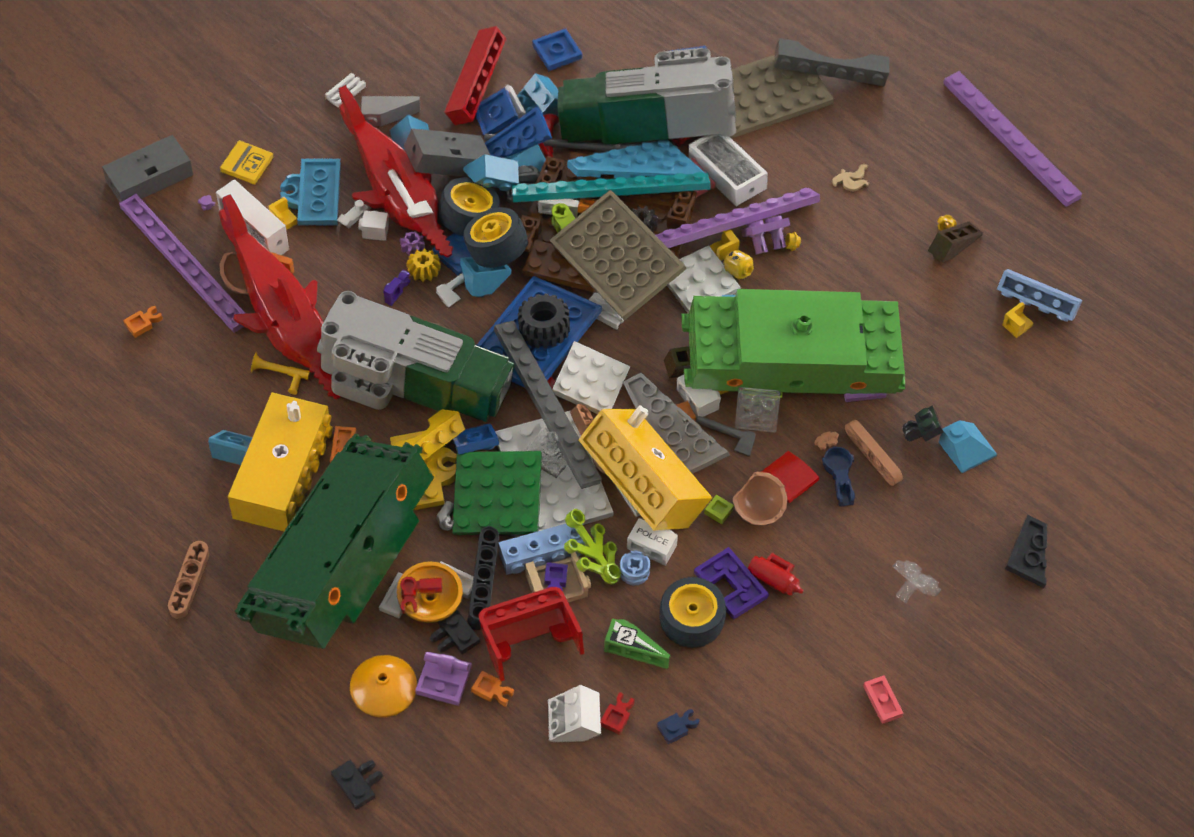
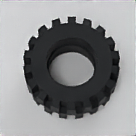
[518,293,570,348]

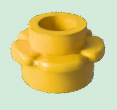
[937,215,957,231]
[785,232,801,251]

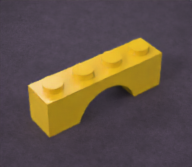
[393,409,465,460]

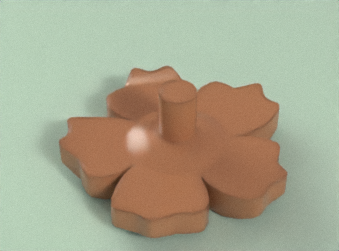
[814,432,839,450]

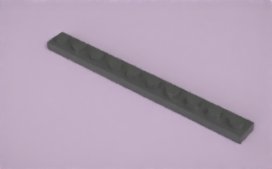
[494,321,602,489]

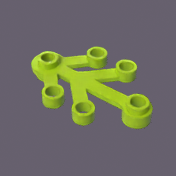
[564,509,621,584]

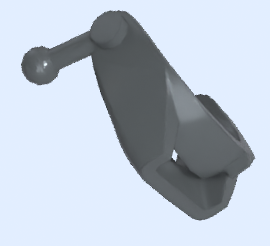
[506,165,540,203]

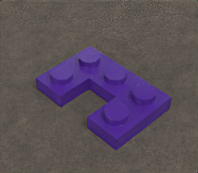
[694,547,769,620]

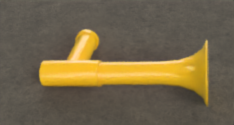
[251,352,310,395]

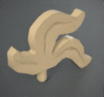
[832,164,869,191]

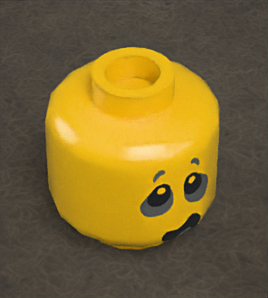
[723,250,754,279]

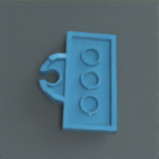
[280,159,341,225]

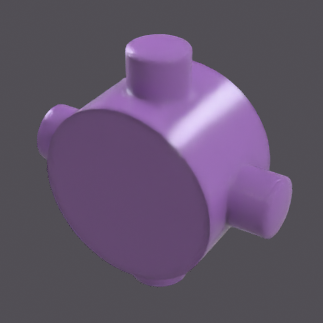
[198,195,215,210]

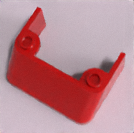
[479,587,585,681]

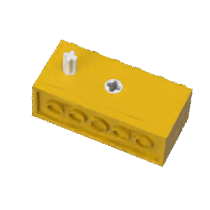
[228,392,333,531]
[578,406,712,531]

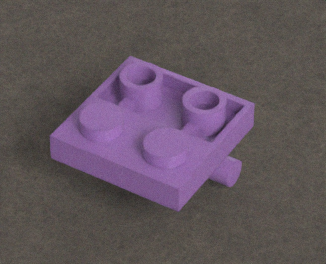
[415,652,472,706]

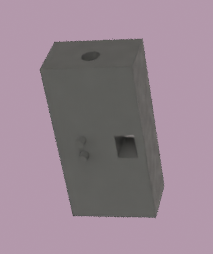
[404,128,490,177]
[102,134,193,203]

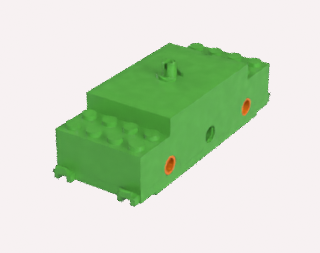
[681,289,905,394]

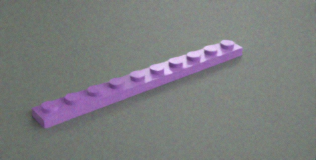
[943,71,1082,207]
[656,188,820,248]
[119,194,245,333]

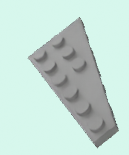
[623,373,730,474]

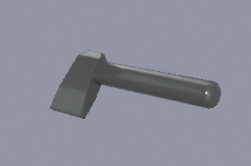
[696,416,755,456]

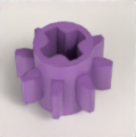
[400,232,425,256]

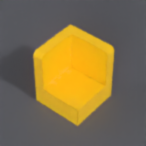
[268,197,298,230]
[709,229,740,261]
[1002,302,1033,338]

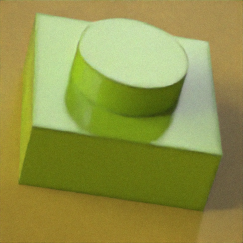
[704,495,734,524]

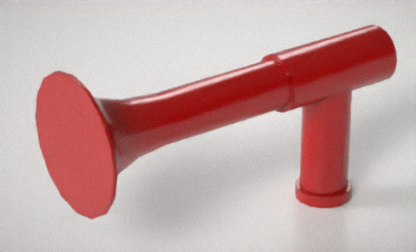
[538,114,559,159]

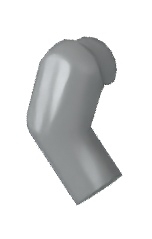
[436,501,454,531]

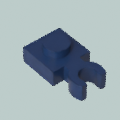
[657,709,700,745]

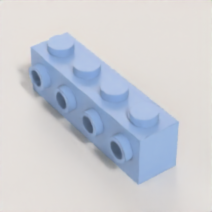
[997,269,1082,322]
[498,524,586,575]

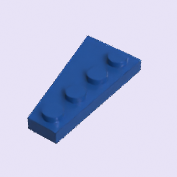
[485,107,552,158]

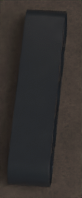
[467,526,499,630]

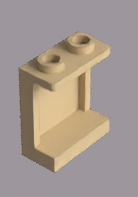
[525,551,591,602]

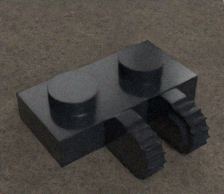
[902,405,944,442]
[430,609,480,654]
[331,759,383,810]

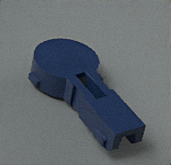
[822,447,855,507]

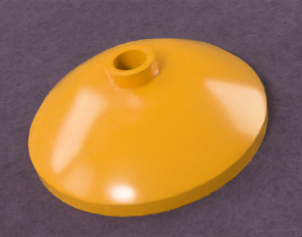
[397,562,463,622]
[350,655,417,717]

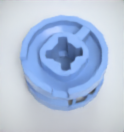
[620,551,650,585]

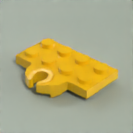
[390,430,457,511]

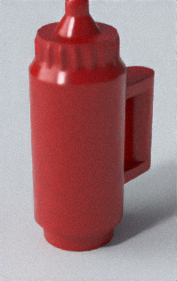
[748,553,803,596]

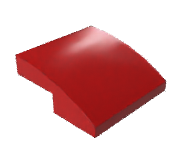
[761,451,820,503]

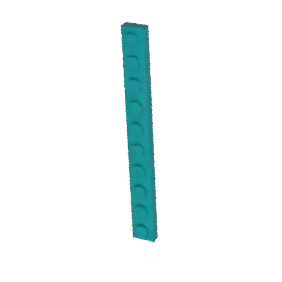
[512,172,710,202]

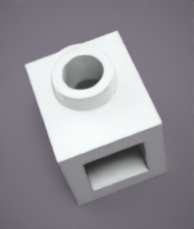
[358,211,389,241]

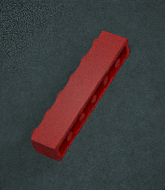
[444,26,506,125]

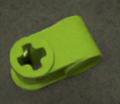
[551,203,576,233]

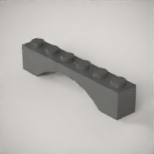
[774,38,889,86]

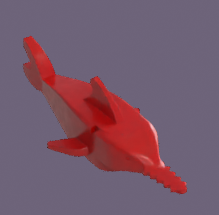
[339,85,453,257]
[219,194,341,400]

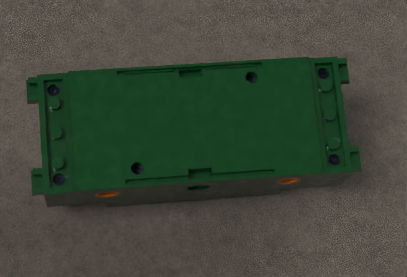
[235,433,434,649]

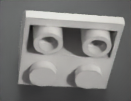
[548,685,601,742]

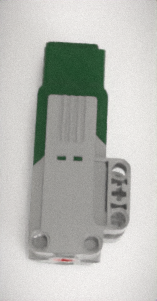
[558,48,736,144]
[317,291,514,423]

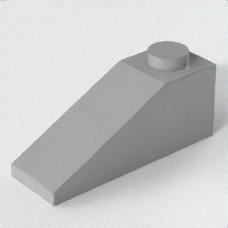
[361,96,420,127]

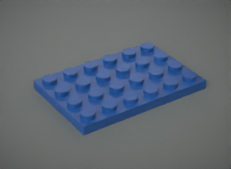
[477,276,602,387]

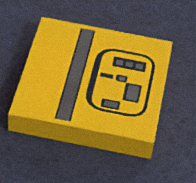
[220,141,273,185]

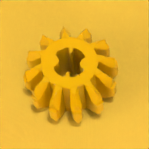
[406,248,441,282]

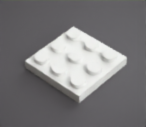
[667,245,741,314]
[552,341,630,414]

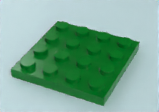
[452,451,542,535]

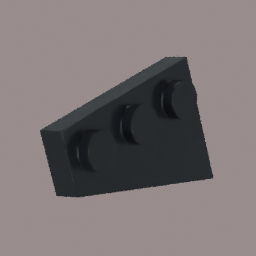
[1004,515,1047,588]

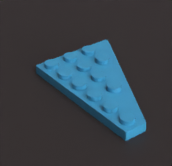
[567,139,705,178]

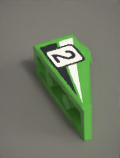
[604,618,670,669]

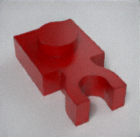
[600,692,635,735]

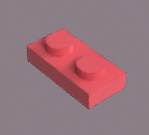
[863,675,903,724]

